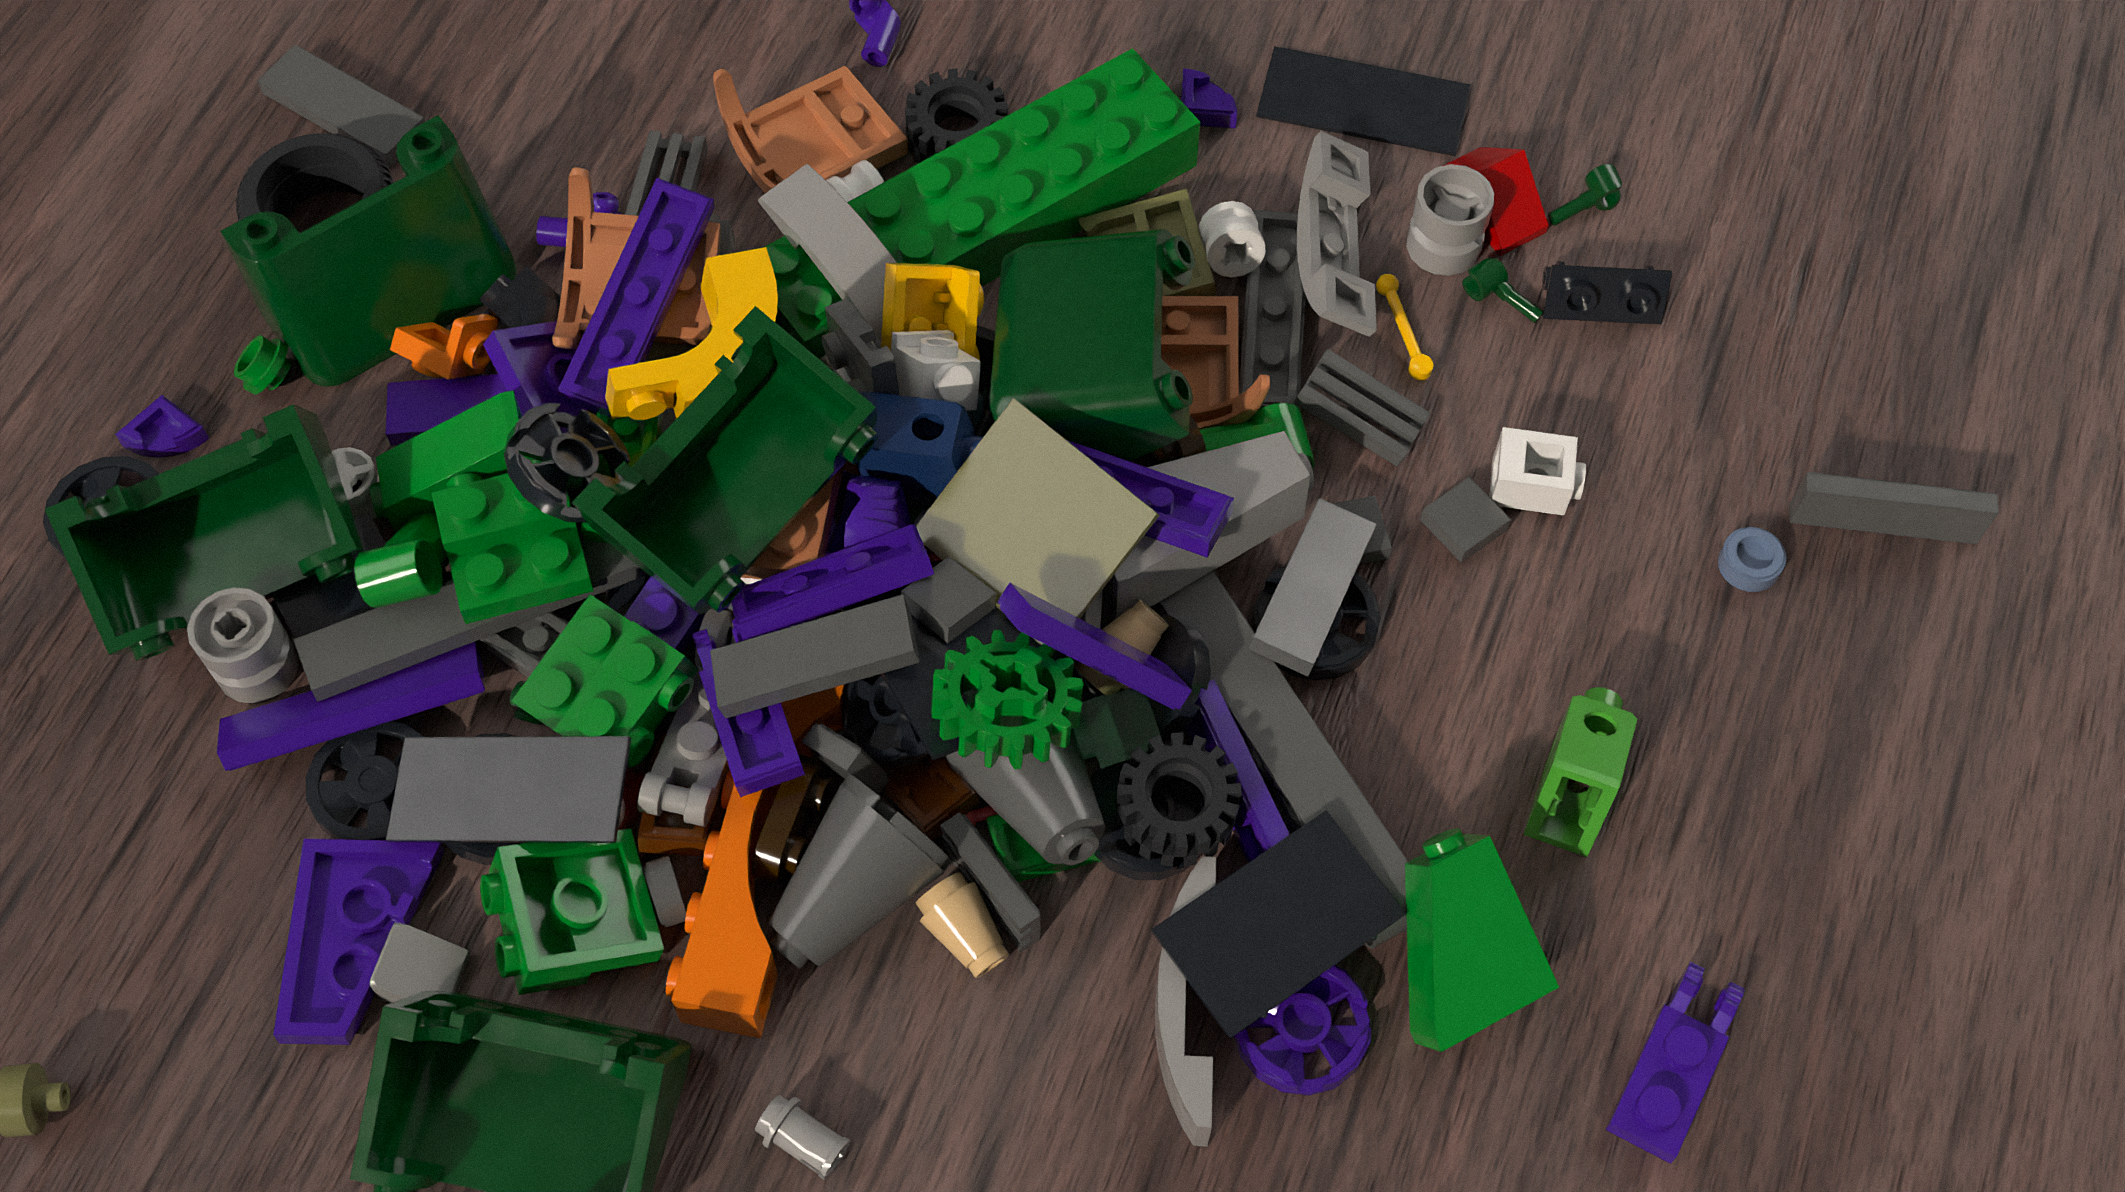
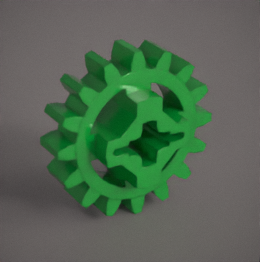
[931,630,1083,770]

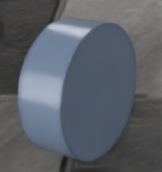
[1718,527,1786,592]

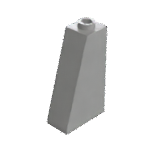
[1103,431,1314,620]

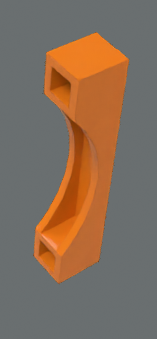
[666,684,847,1039]

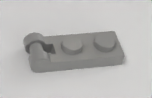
[637,666,730,827]

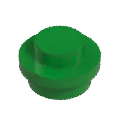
[234,335,291,395]

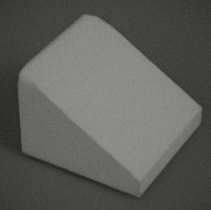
[370,922,471,1003]

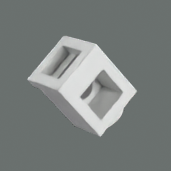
[891,330,981,411]
[1489,427,1586,515]

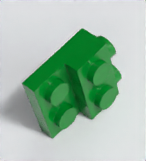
[431,458,594,624]
[512,594,699,768]
[480,829,664,995]

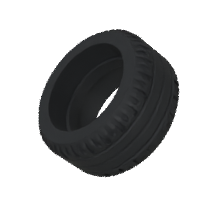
[236,133,394,234]

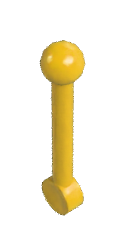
[1376,274,1434,380]

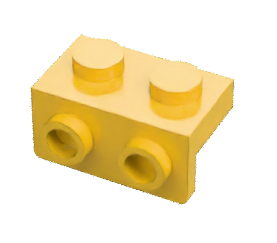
[881,263,984,360]

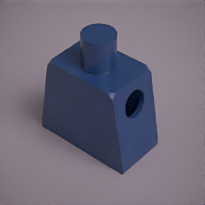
[856,391,984,510]

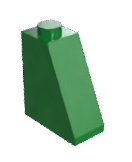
[369,390,529,534]
[1405,828,1559,1052]

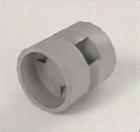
[1406,164,1494,276]
[187,587,300,704]

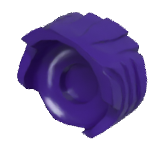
[825,475,911,556]

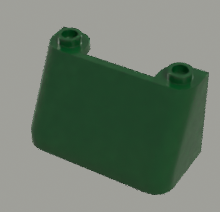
[220,115,517,387]
[990,229,1195,462]
[573,306,879,614]
[45,405,364,661]
[350,991,692,1192]

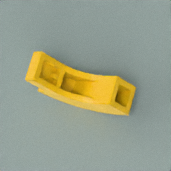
[605,247,778,420]

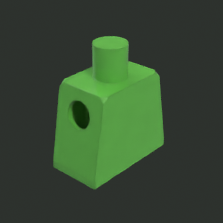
[1523,687,1637,857]

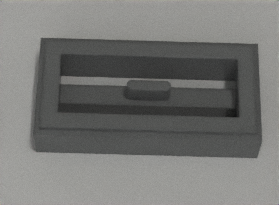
[625,130,708,216]
[1294,349,1430,467]
[940,812,1041,952]

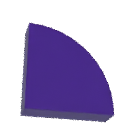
[1181,68,1237,128]
[115,395,209,457]

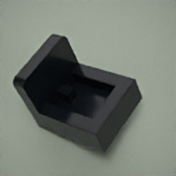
[479,266,561,329]

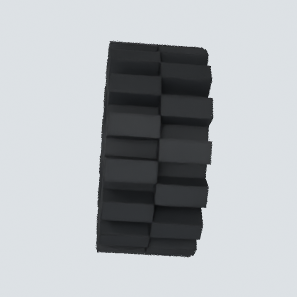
[905,68,1008,164]
[1116,733,1241,867]

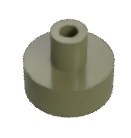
[0,1063,70,1138]

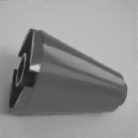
[945,728,1105,865]
[768,775,953,969]

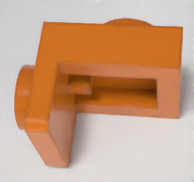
[390,314,499,380]

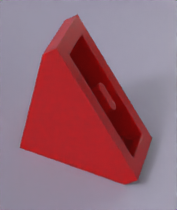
[1443,147,1549,256]

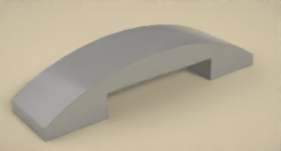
[1297,131,1377,337]
[758,164,897,349]
[1155,856,1216,1147]

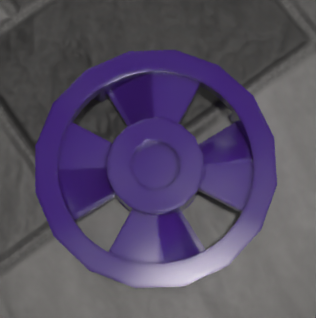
[1234,965,1371,1096]

